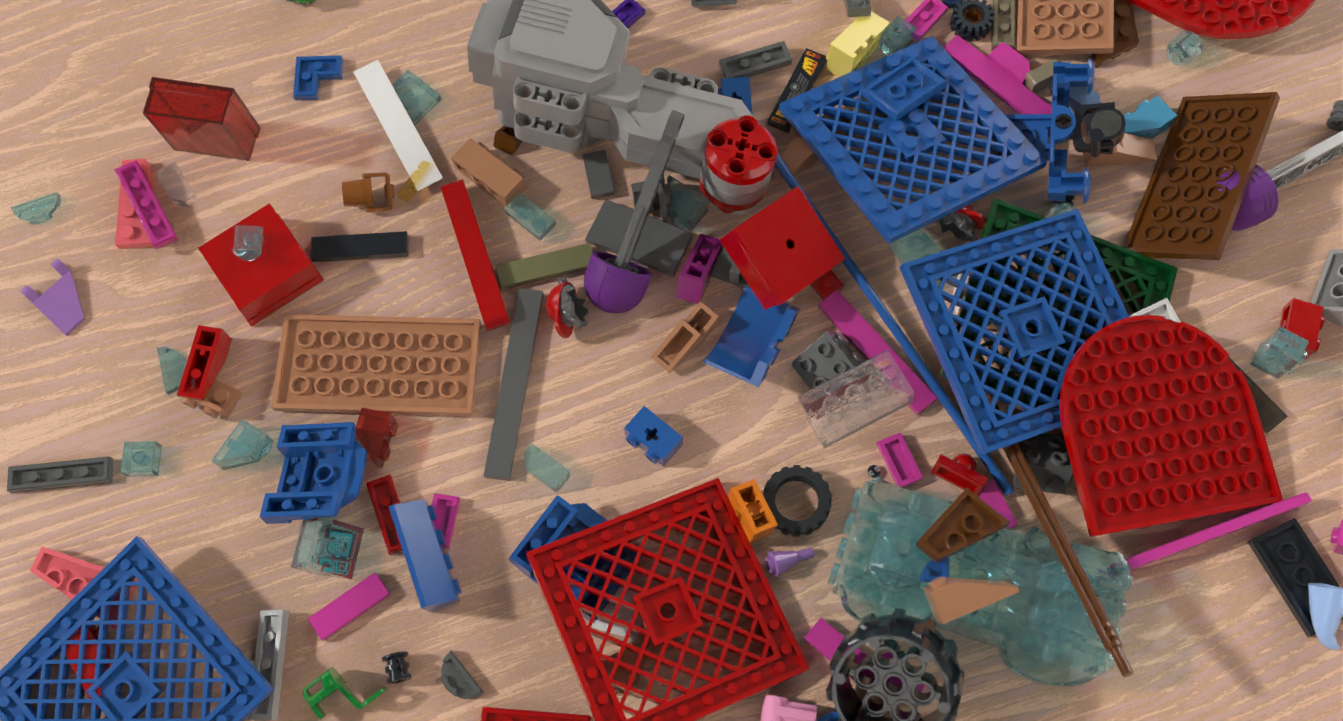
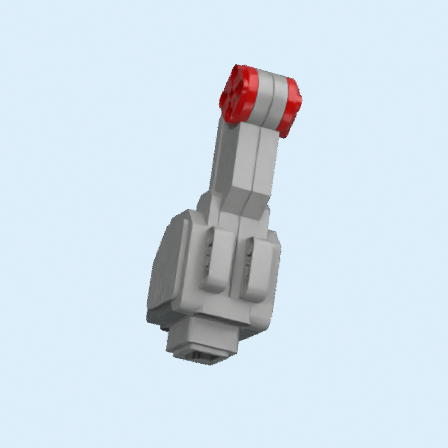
[467,0,778,214]

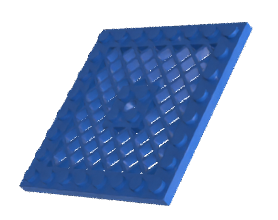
[779,36,1047,244]
[899,209,1129,456]
[0,536,275,721]

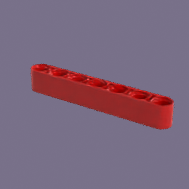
[440,179,511,331]

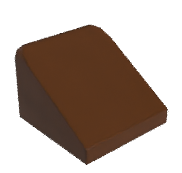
[493,126,522,155]

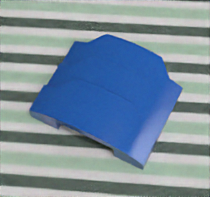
[259,422,367,524]
[509,495,642,623]

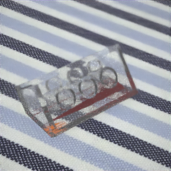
[798,350,914,448]

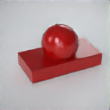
[931,453,988,496]

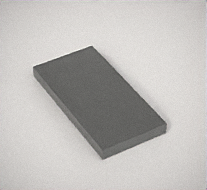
[585,199,693,277]

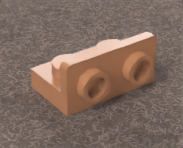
[176,380,243,419]

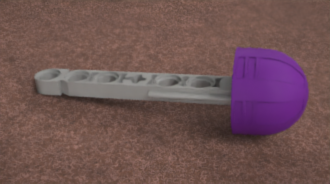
[1216,131,1343,231]

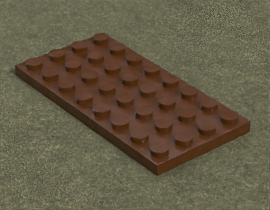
[1123,92,1280,260]

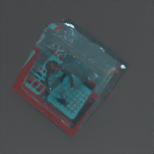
[291,517,364,580]

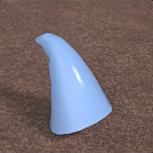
[1308,583,1343,650]

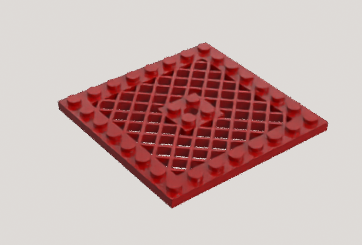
[526,478,810,721]

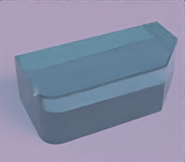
[524,443,571,492]

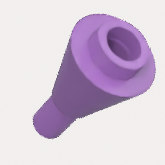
[765,547,814,577]

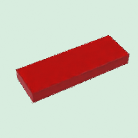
[366,474,403,555]

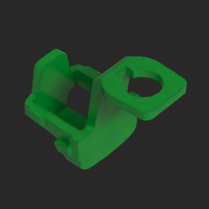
[303,667,387,719]

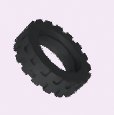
[763,465,832,537]

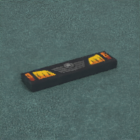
[767,48,827,133]

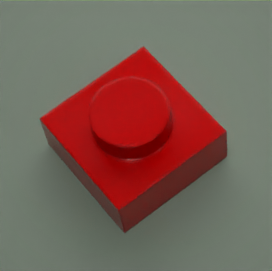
[809,270,844,300]

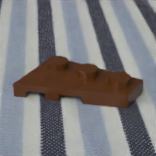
[915,488,1010,563]

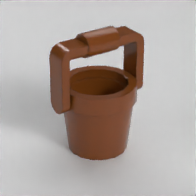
[342,172,395,212]

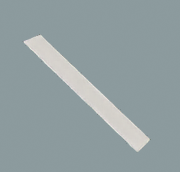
[353,60,443,191]

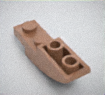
[774,114,858,177]

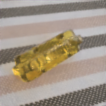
[397,161,430,202]

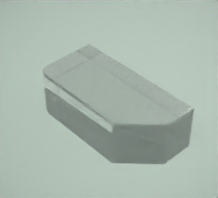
[157,162,200,207]

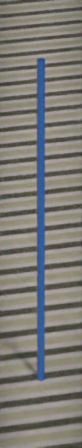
[775,154,1014,496]

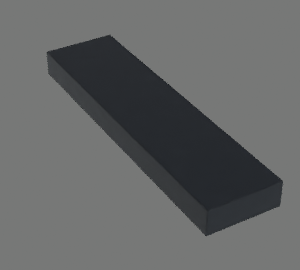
[310,231,409,262]

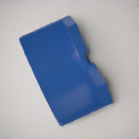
[704,286,800,387]

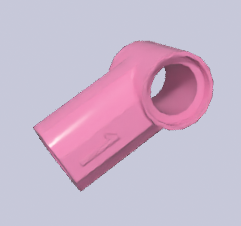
[761,695,817,721]

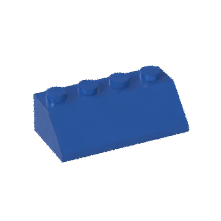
[389,499,462,612]

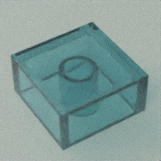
[121,441,162,477]

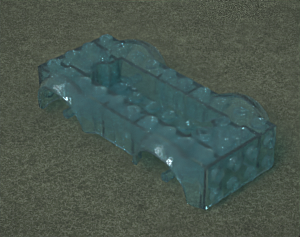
[827,476,1133,686]

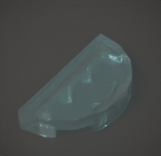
[11,192,61,224]
[157,347,187,395]

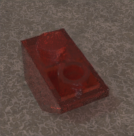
[355,407,398,468]

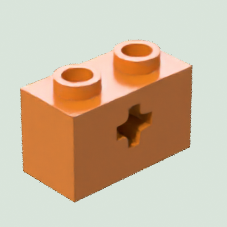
[728,479,778,544]

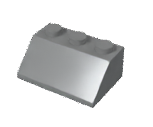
[1311,249,1343,327]

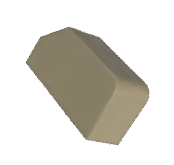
[1023,59,1062,93]

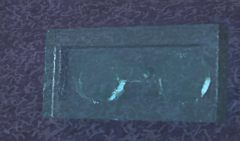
[504,193,556,241]

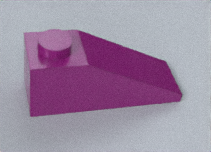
[676,233,722,304]

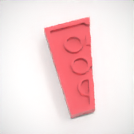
[115,159,154,249]
[30,546,139,630]

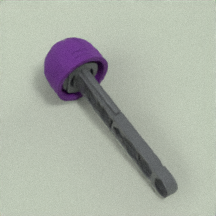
[584,110,685,314]

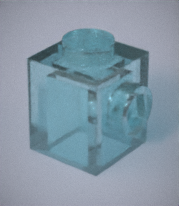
[879,16,916,55]

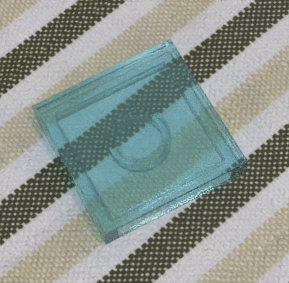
[392,70,442,126]

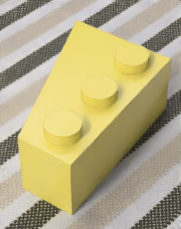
[826,12,890,77]

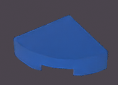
[920,557,949,583]

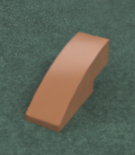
[651,301,723,373]

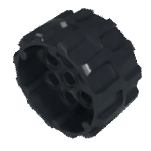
[826,608,965,721]

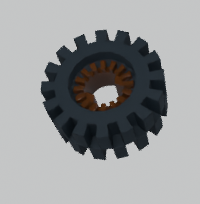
[950,0,994,42]

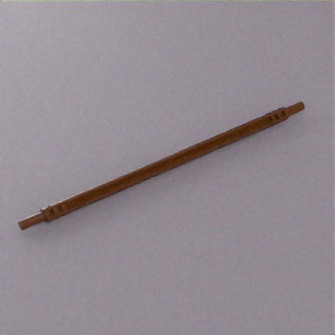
[986,394,1134,677]

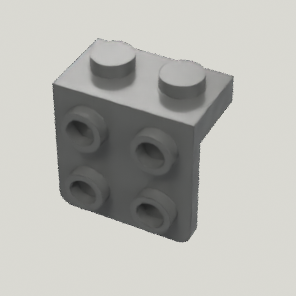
[792,331,867,399]
[1013,434,1073,494]

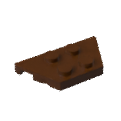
[1092,0,1139,68]

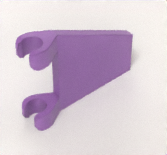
[20,259,85,336]

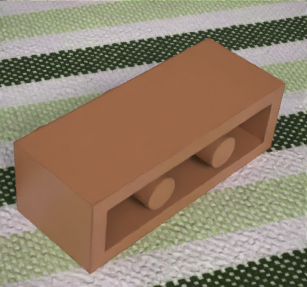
[451,138,526,208]

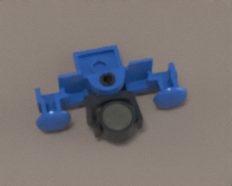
[1000,59,1126,204]

